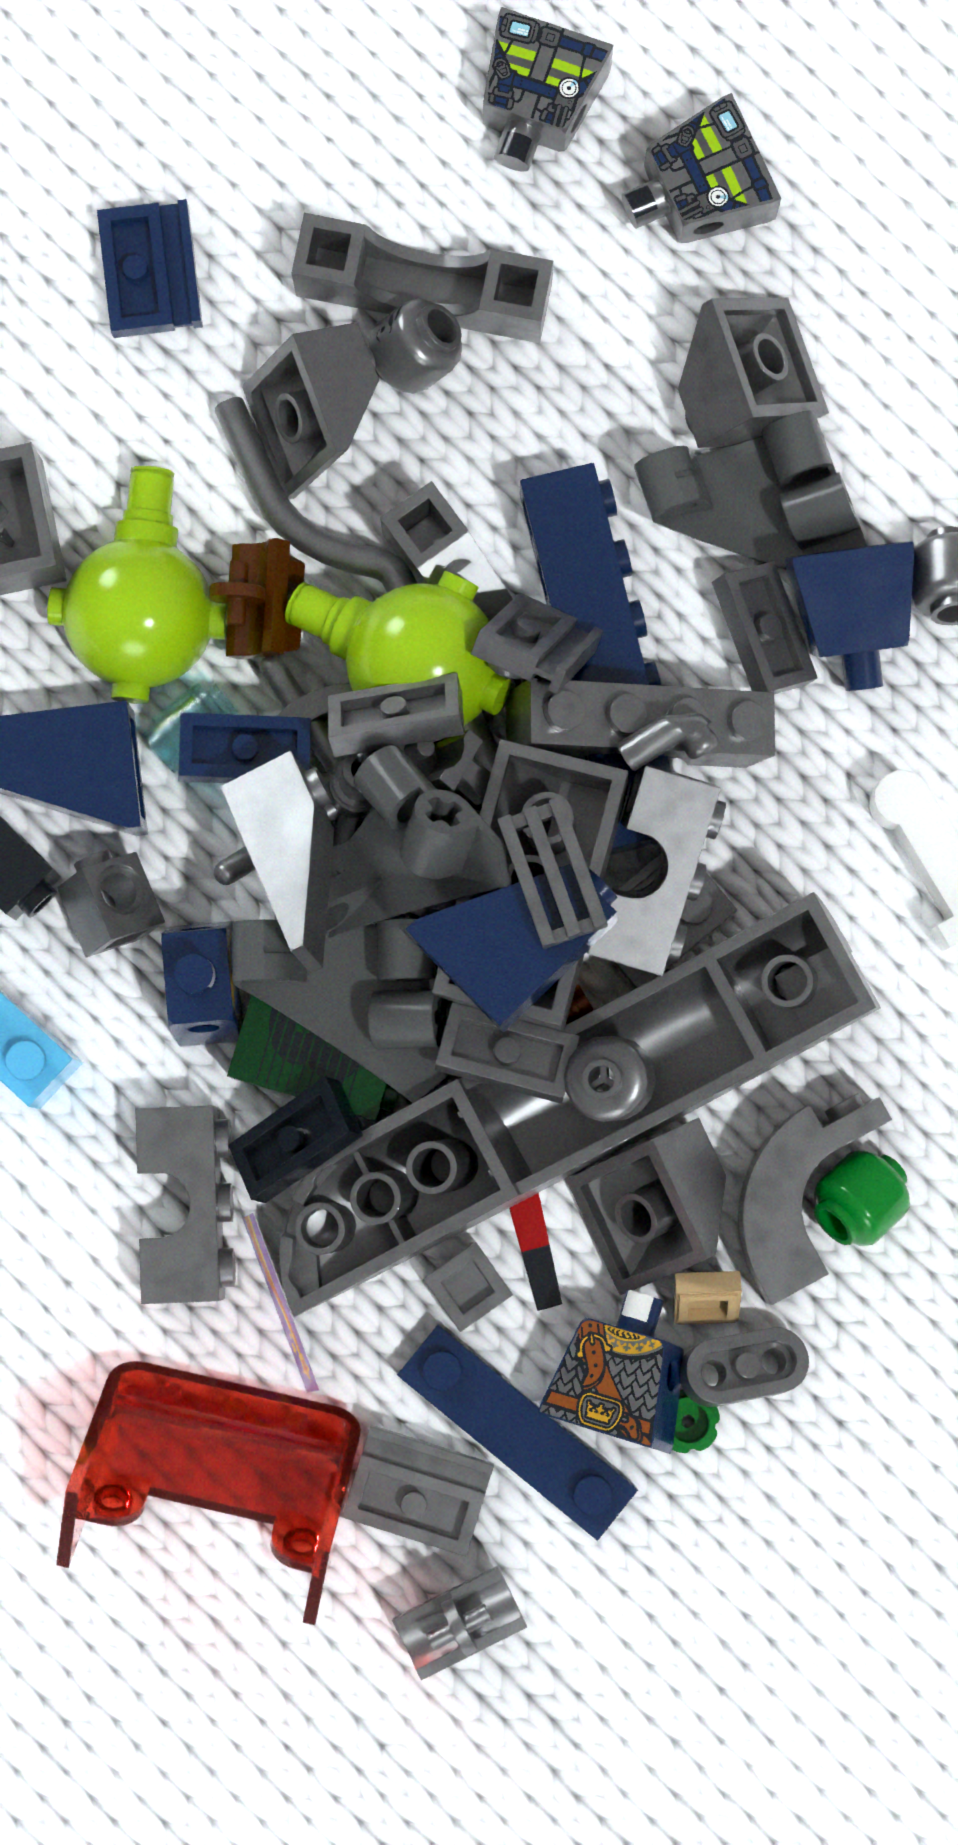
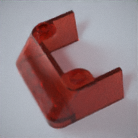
[56,1361,361,1625]

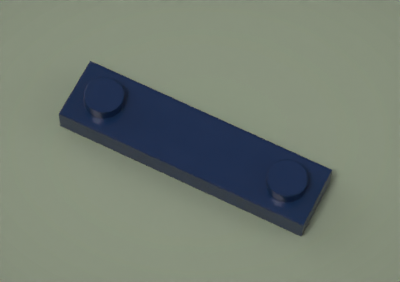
[397,1324,638,1541]

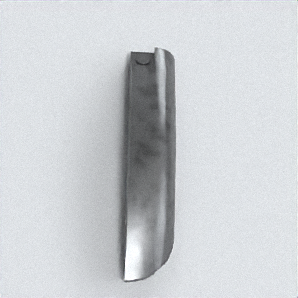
[279,892,881,1317]

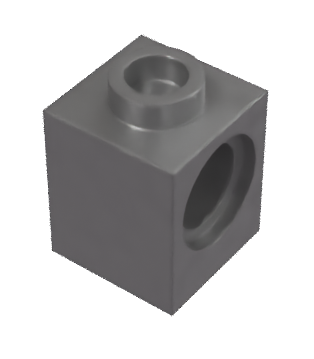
[57,850,165,958]

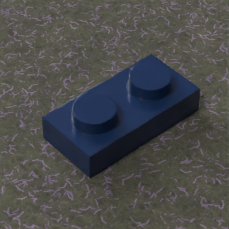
[178,712,311,783]

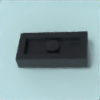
[228,1076,363,1203]

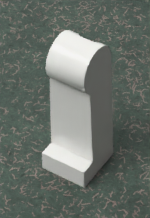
[869,770,958,952]

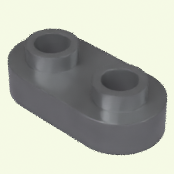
[680,1327,809,1407]

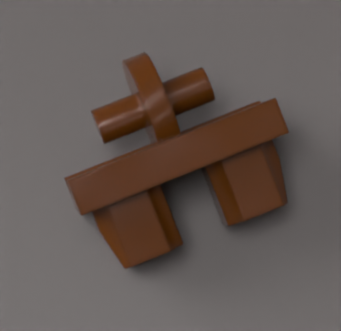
[209,538,305,660]

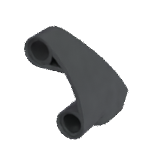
[634,410,867,570]
[326,745,512,938]
[231,919,448,1103]

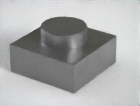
[423,1242,513,1332]

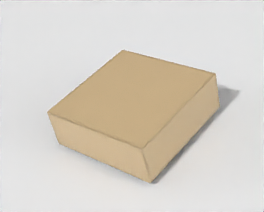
[673,1271,742,1325]

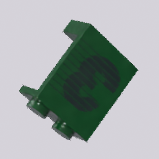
[227,995,399,1122]

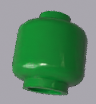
[814,1150,910,1246]

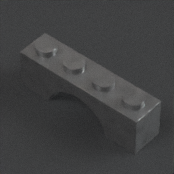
[291,213,554,343]
[506,678,775,768]

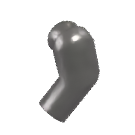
[617,712,718,771]

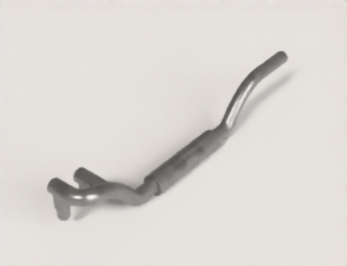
[214,397,498,807]

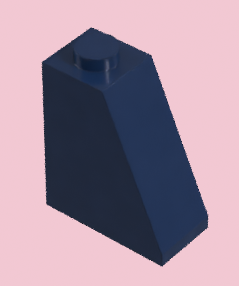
[0,700,148,836]
[405,864,618,1033]

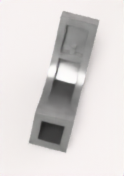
[738,1093,892,1305]

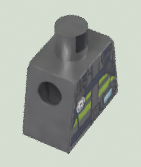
[483,7,614,172]
[621,93,782,243]

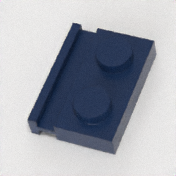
[97,199,203,338]

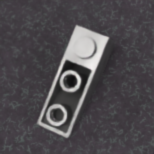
[380,481,513,621]

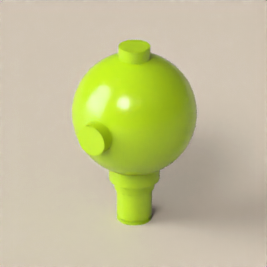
[47,466,227,704]
[285,571,512,726]

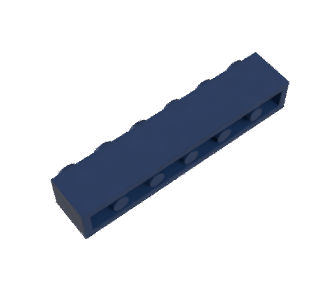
[519,462,676,855]

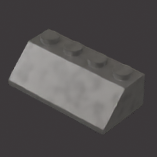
[432,739,629,1032]

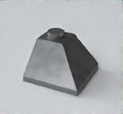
[678,297,829,448]
[242,322,379,500]
[566,1117,726,1296]

